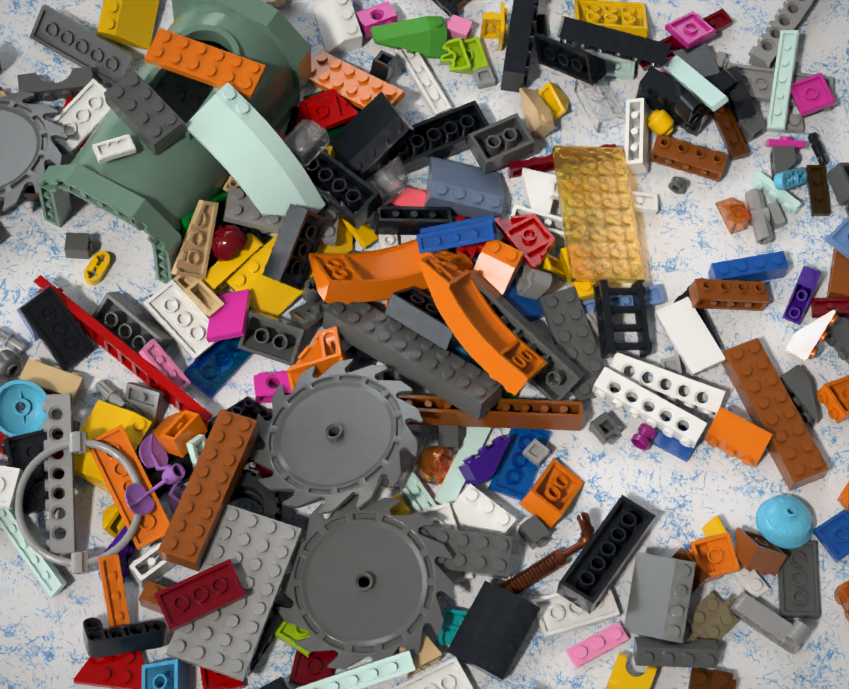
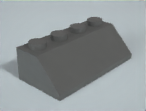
[92,291,173,358]

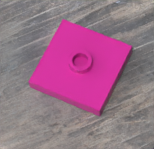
[665,11,716,49]
[791,73,836,117]

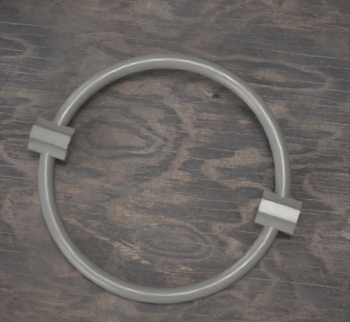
[14,431,142,574]

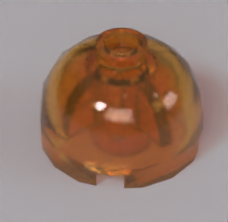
[416,445,452,486]

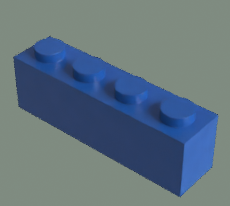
[708,251,789,282]

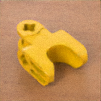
[606,652,657,689]

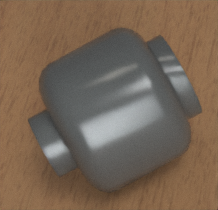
[0,349,22,378]

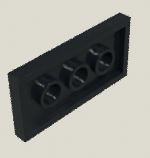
[18,285,95,371]

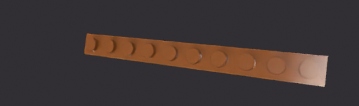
[398,395,584,431]

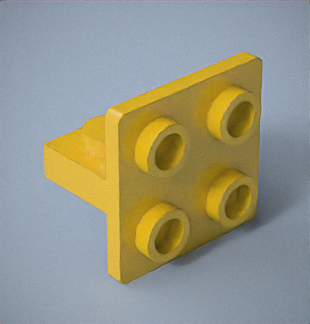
[480,2,508,51]

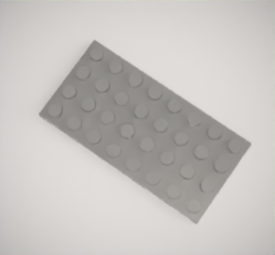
[166,504,303,682]

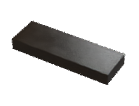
[805,165,830,216]

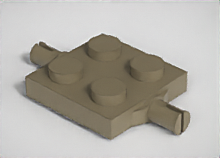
[684,592,740,644]

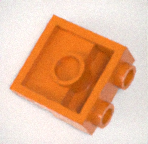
[816,375,849,424]
[687,532,740,583]

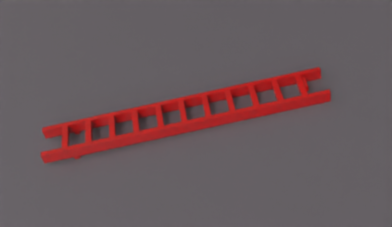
[34,275,212,428]

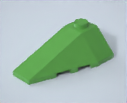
[370,16,447,58]

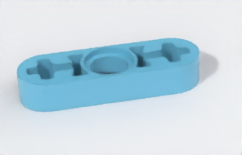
[774,167,807,190]

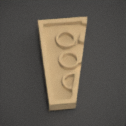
[171,200,219,279]

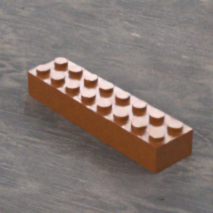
[722,337,829,491]
[158,409,260,572]

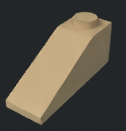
[519,87,555,139]

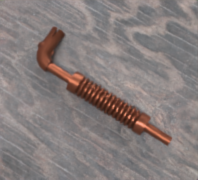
[498,512,595,595]

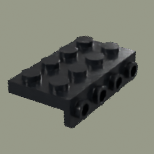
[1,429,64,516]

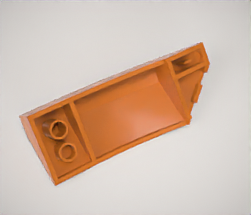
[418,255,548,395]

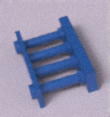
[416,214,497,254]

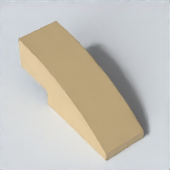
[173,275,225,317]

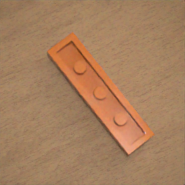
[97,554,130,628]

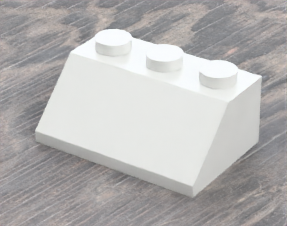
[313,0,362,55]
[451,484,517,536]

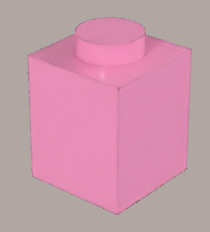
[445,14,473,40]

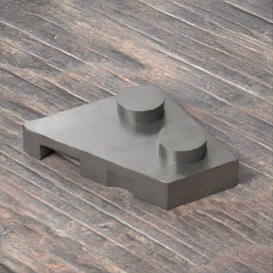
[124,382,164,429]

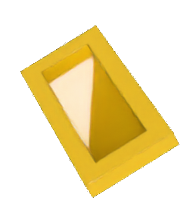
[538,82,569,122]
[539,254,566,278]
[103,503,125,539]

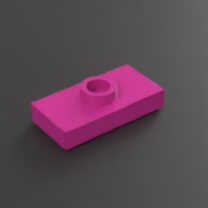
[766,136,805,149]

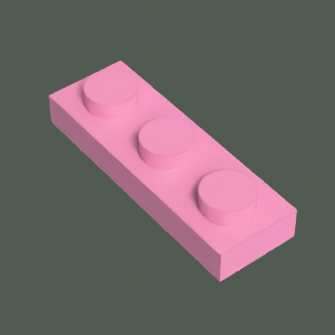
[138,339,191,390]
[566,622,629,669]

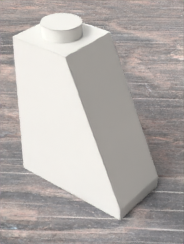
[521,168,559,214]

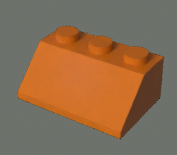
[704,406,773,468]

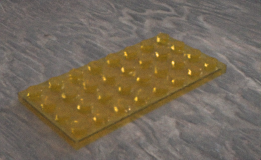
[552,145,645,283]

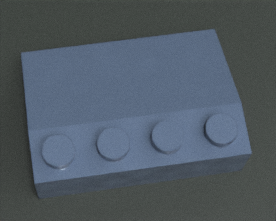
[424,156,504,218]

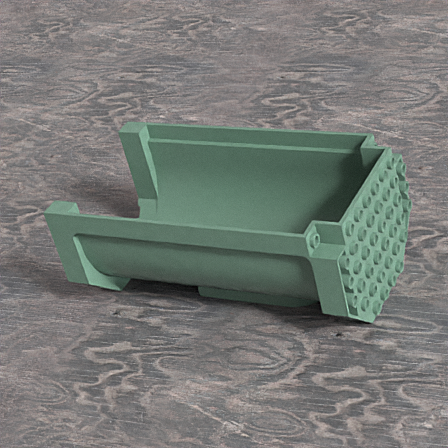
[37,0,311,284]

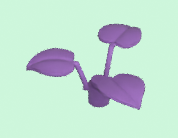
[125,433,185,515]

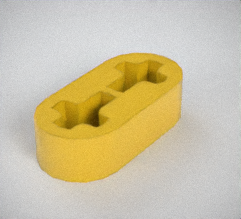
[84,251,111,285]

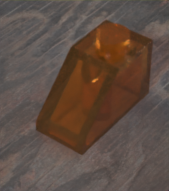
[715,197,751,234]

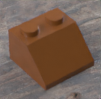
[736,527,787,576]

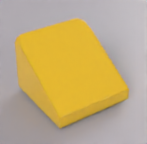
[702,516,727,538]

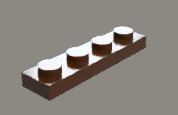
[711,102,749,161]

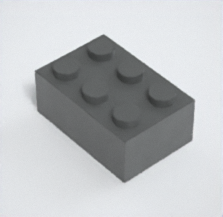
[467,113,535,174]

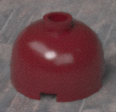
[210,224,248,262]

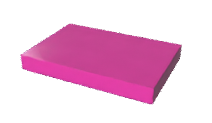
[206,289,251,342]

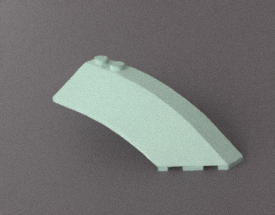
[185,82,326,217]

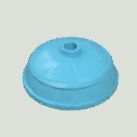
[0,380,47,437]
[755,495,813,549]

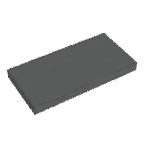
[777,541,820,619]

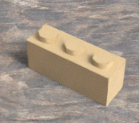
[19,358,84,405]

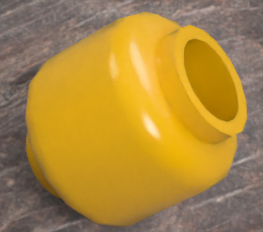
[647,109,674,135]

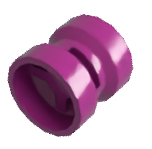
[631,423,657,450]

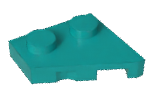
[437,608,467,647]

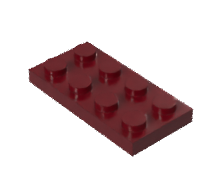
[154,559,247,632]

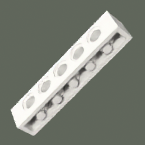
[610,352,725,415]
[592,367,707,448]

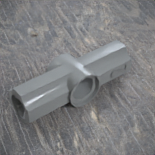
[745,188,773,245]

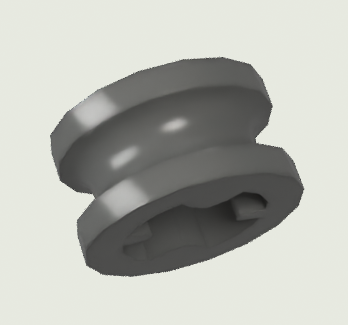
[668,176,687,194]

